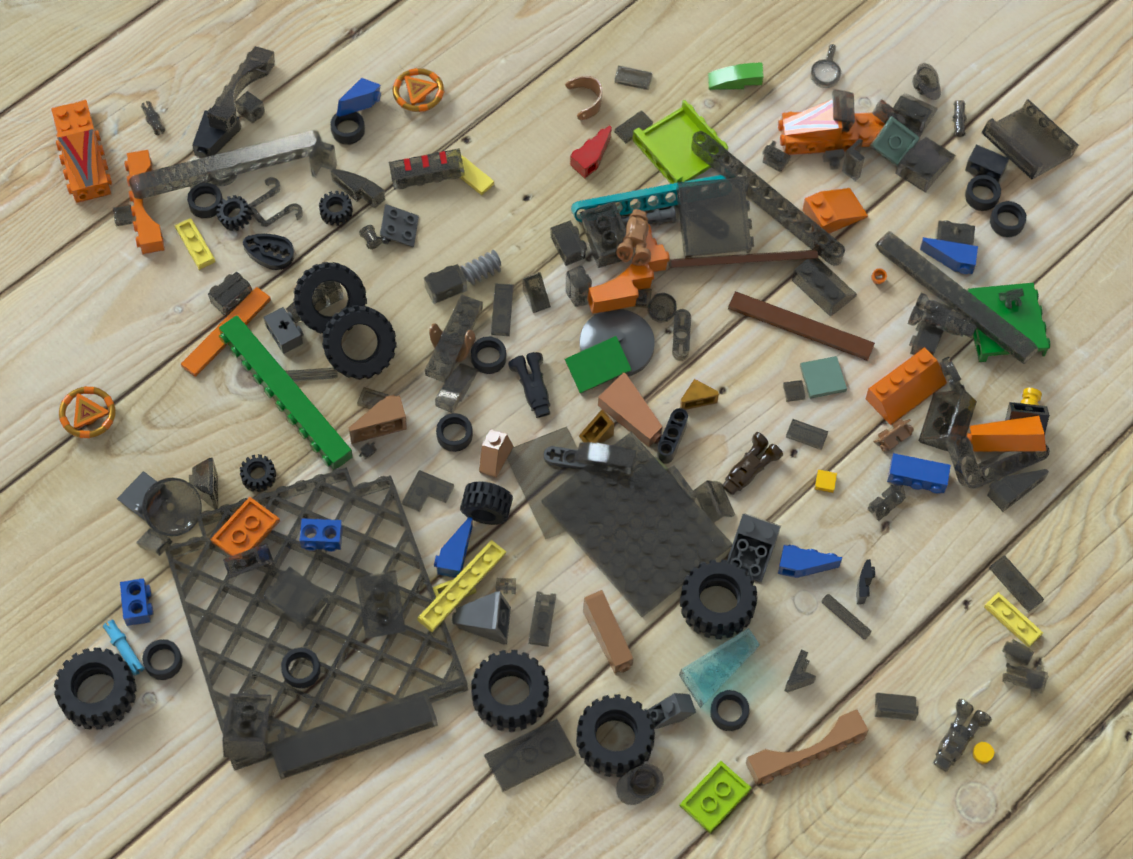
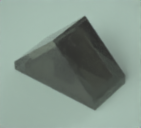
[522,272,551,313]

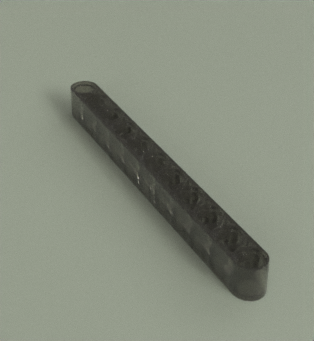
[129,130,325,199]
[691,131,845,266]
[875,231,1039,364]

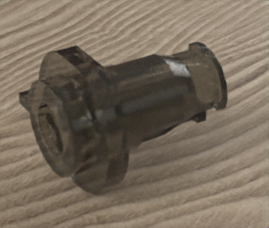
[1002,663,1049,697]

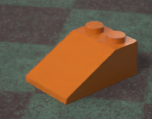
[802,188,868,238]

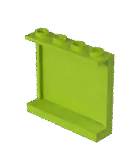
[633,100,728,184]

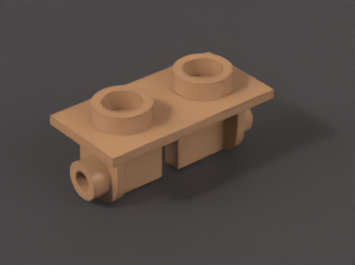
[873,419,914,452]

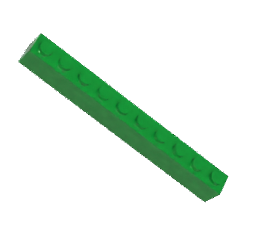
[219,315,353,471]

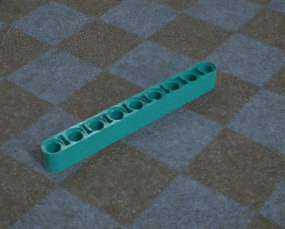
[571,175,732,222]

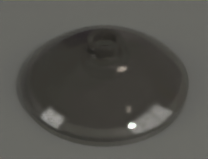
[142,477,202,536]

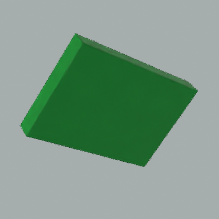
[565,336,632,394]

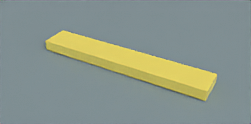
[417,540,506,633]

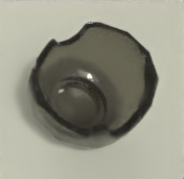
[647,293,677,323]

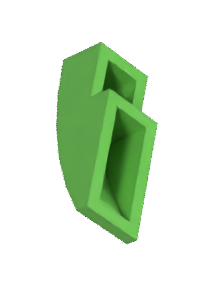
[708,62,763,90]

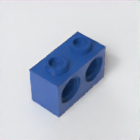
[299,519,343,552]
[120,578,153,626]

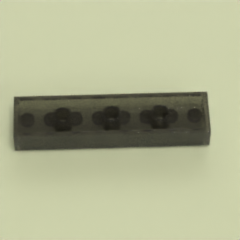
[425,294,483,383]

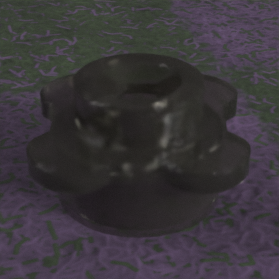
[359,442,377,460]

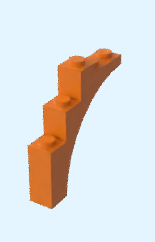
[587,224,670,314]

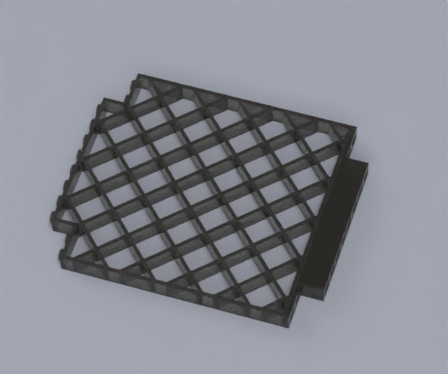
[165,467,468,779]

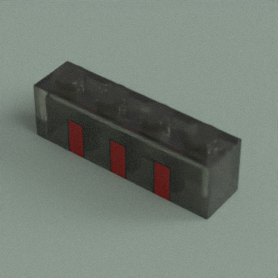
[389,148,465,189]

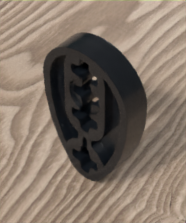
[243,234,295,270]

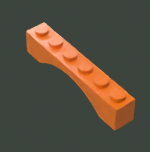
[124,150,165,254]

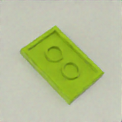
[679,761,752,834]

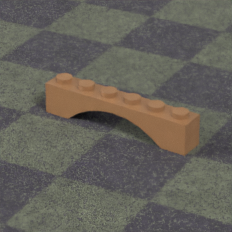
[746,709,869,785]

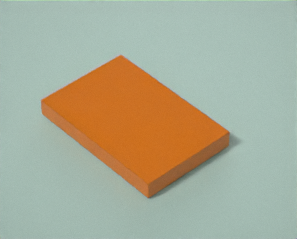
[210,497,280,564]

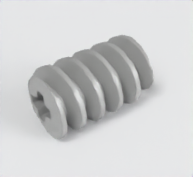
[460,250,501,285]

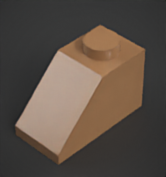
[479,429,514,478]

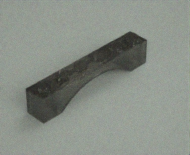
[207,46,275,132]

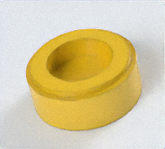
[973,742,994,764]

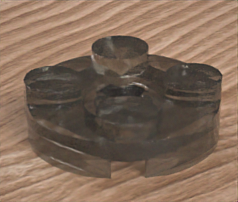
[940,356,965,394]

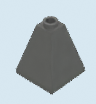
[452,592,511,644]

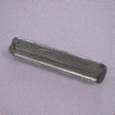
[822,594,872,639]

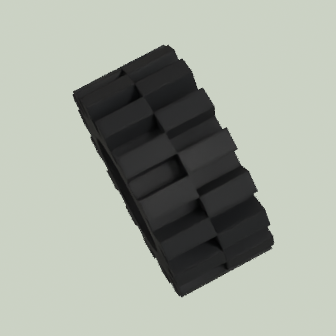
[319,191,353,226]
[216,195,253,231]
[240,454,276,492]

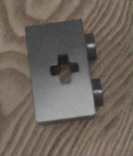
[263,307,304,354]

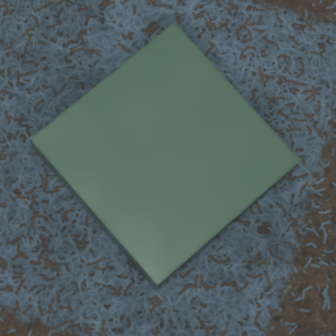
[870,117,920,167]
[800,356,847,399]

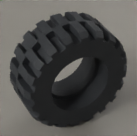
[293,262,367,334]
[322,305,397,380]
[680,559,758,639]
[54,647,137,730]
[471,650,549,732]
[576,694,655,778]

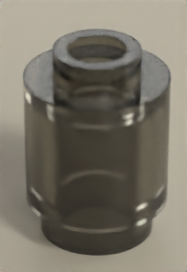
[1002,639,1034,666]

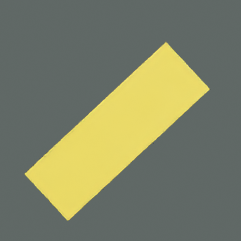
[444,150,494,195]
[174,218,215,270]
[984,592,1043,648]

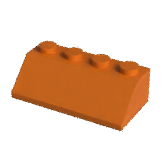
[865,347,947,425]

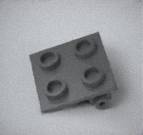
[380,204,419,247]
[117,471,172,521]

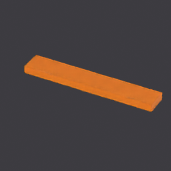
[181,287,271,377]

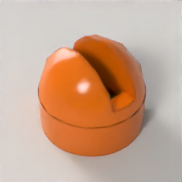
[871,268,887,284]

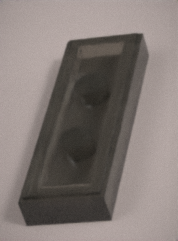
[491,283,514,336]
[989,555,1044,613]

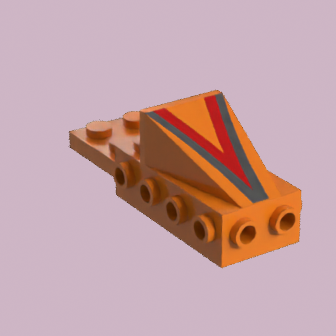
[778,98,889,155]
[51,100,112,203]

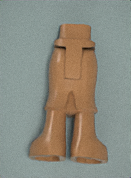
[617,209,651,266]

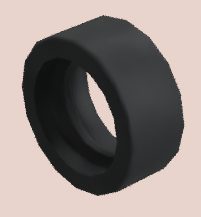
[330,112,365,145]
[965,175,1001,211]
[187,182,223,218]
[990,201,1027,237]
[471,336,506,374]
[436,413,473,452]
[142,639,183,680]
[281,647,321,689]
[710,690,750,731]

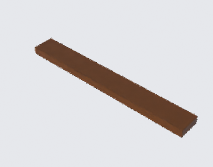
[669,250,818,268]
[728,291,875,361]

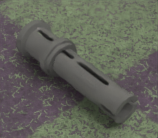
[620,206,676,229]

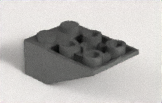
[727,513,781,582]

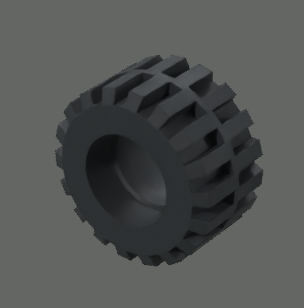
[460,481,513,525]

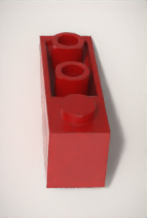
[570,125,612,179]

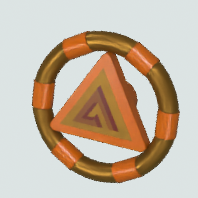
[392,68,444,112]
[59,386,116,438]

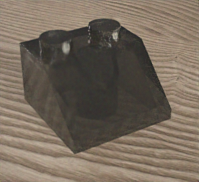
[891,93,938,135]

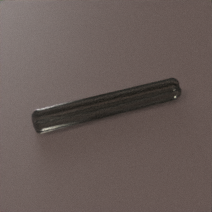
[285,367,338,381]

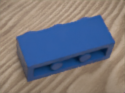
[887,453,951,494]

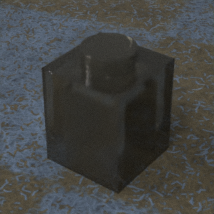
[235,91,265,123]

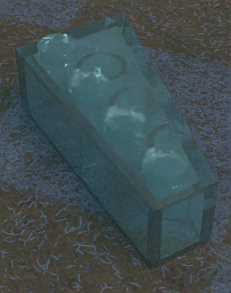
[679,628,760,709]

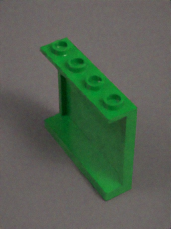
[965,282,1050,362]

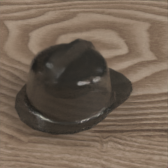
[912,63,941,100]
[616,764,664,805]

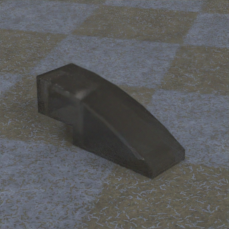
[331,169,385,208]
[435,363,478,413]
[574,442,636,474]

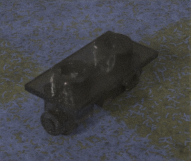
[868,484,906,521]

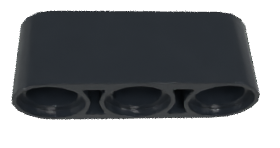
[657,408,688,464]

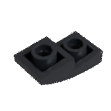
[856,559,875,604]

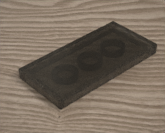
[484,719,576,792]

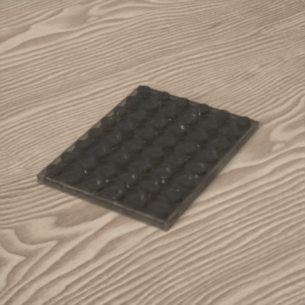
[541,432,732,617]

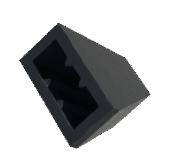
[192,110,241,159]

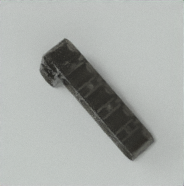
[946,434,1050,489]

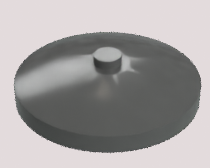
[580,309,655,378]

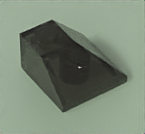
[189,458,218,510]

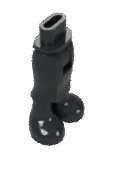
[508,352,550,418]

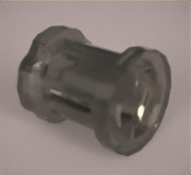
[359,225,382,249]

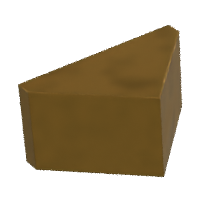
[680,379,719,410]
[579,410,615,450]

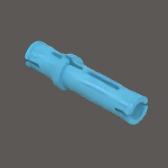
[103,620,145,676]

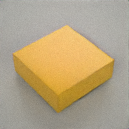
[814,470,837,493]

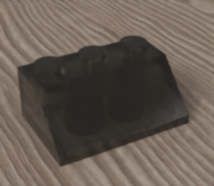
[792,258,857,317]
[918,389,977,451]

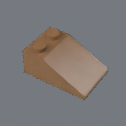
[349,395,407,444]

